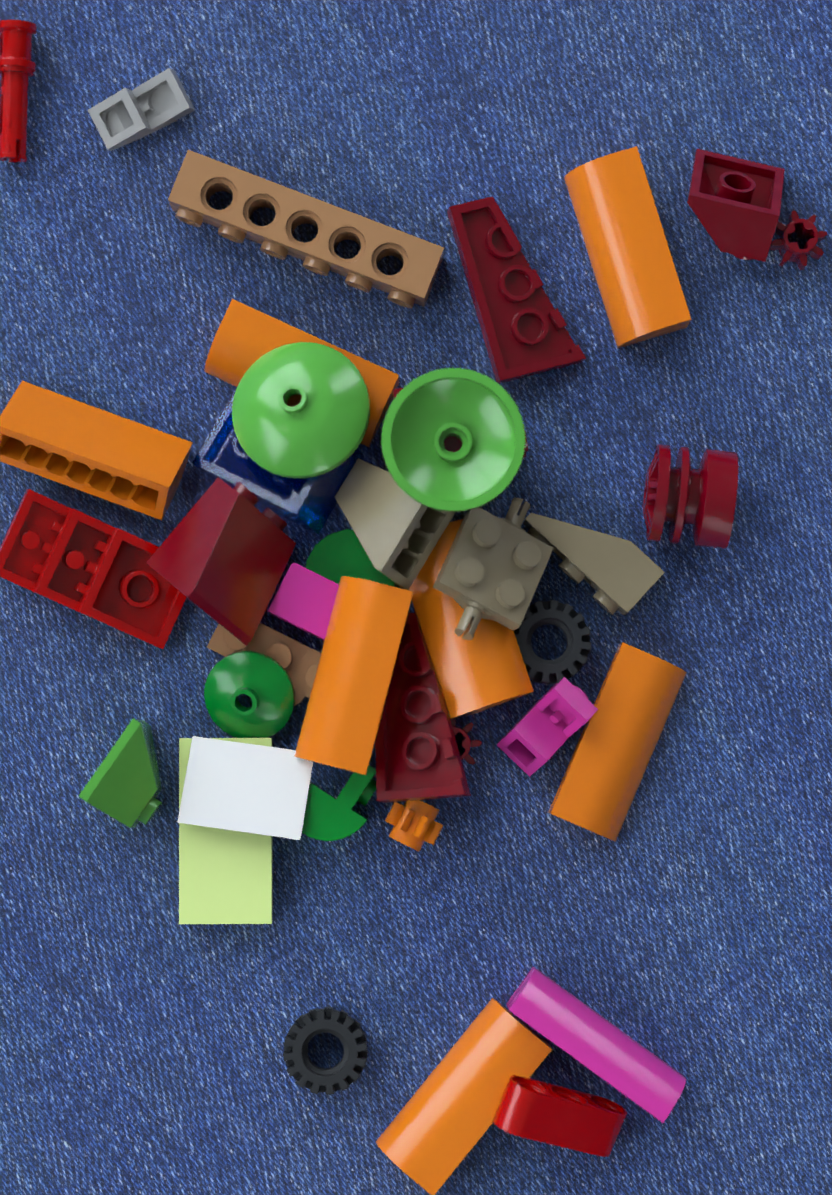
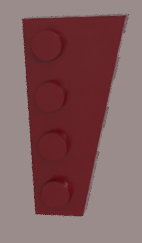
[447,196,586,384]
[375,613,471,802]

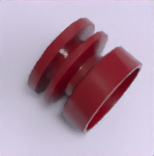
[643,444,739,549]

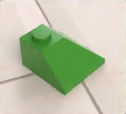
[78,718,162,828]

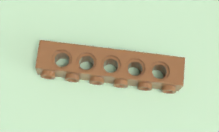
[168,150,444,308]

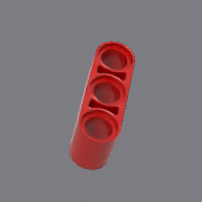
[492,1075,627,1157]

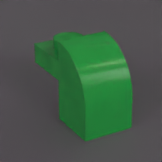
[302,765,377,841]

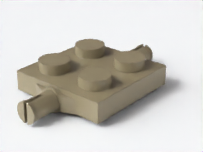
[433,498,554,640]

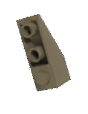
[523,513,665,616]

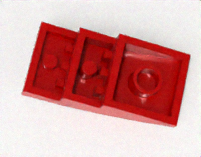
[0,489,187,649]

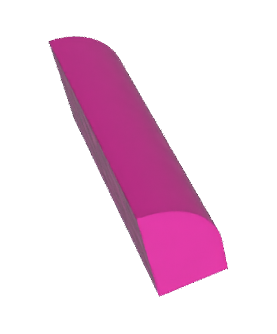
[506,966,686,1123]

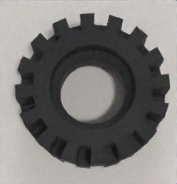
[514,600,592,684]
[283,1007,368,1095]

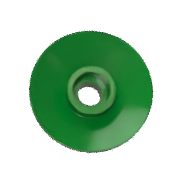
[204,651,295,738]

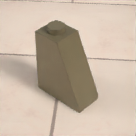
[335,458,455,590]

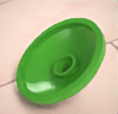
[232,342,370,479]
[382,368,525,512]

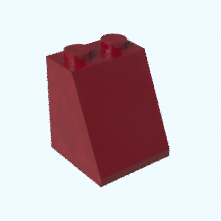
[146,477,296,646]

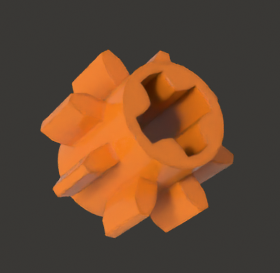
[385,800,444,852]

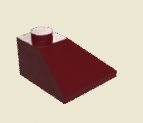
[687,148,785,262]

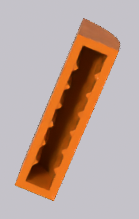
[564,146,692,348]
[205,299,400,447]
[0,381,193,520]
[409,519,534,719]
[294,576,413,775]
[548,642,686,842]
[376,998,552,1195]

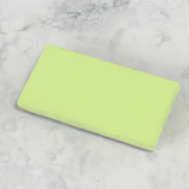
[179,738,273,924]

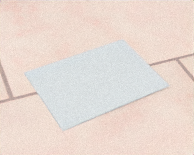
[177,736,313,840]

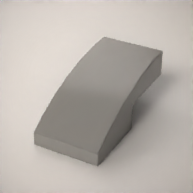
[88,68,195,151]

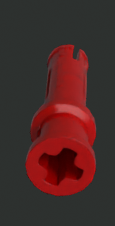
[0,20,37,163]

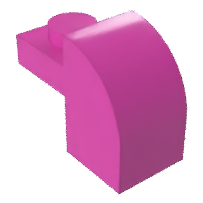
[497,677,598,777]

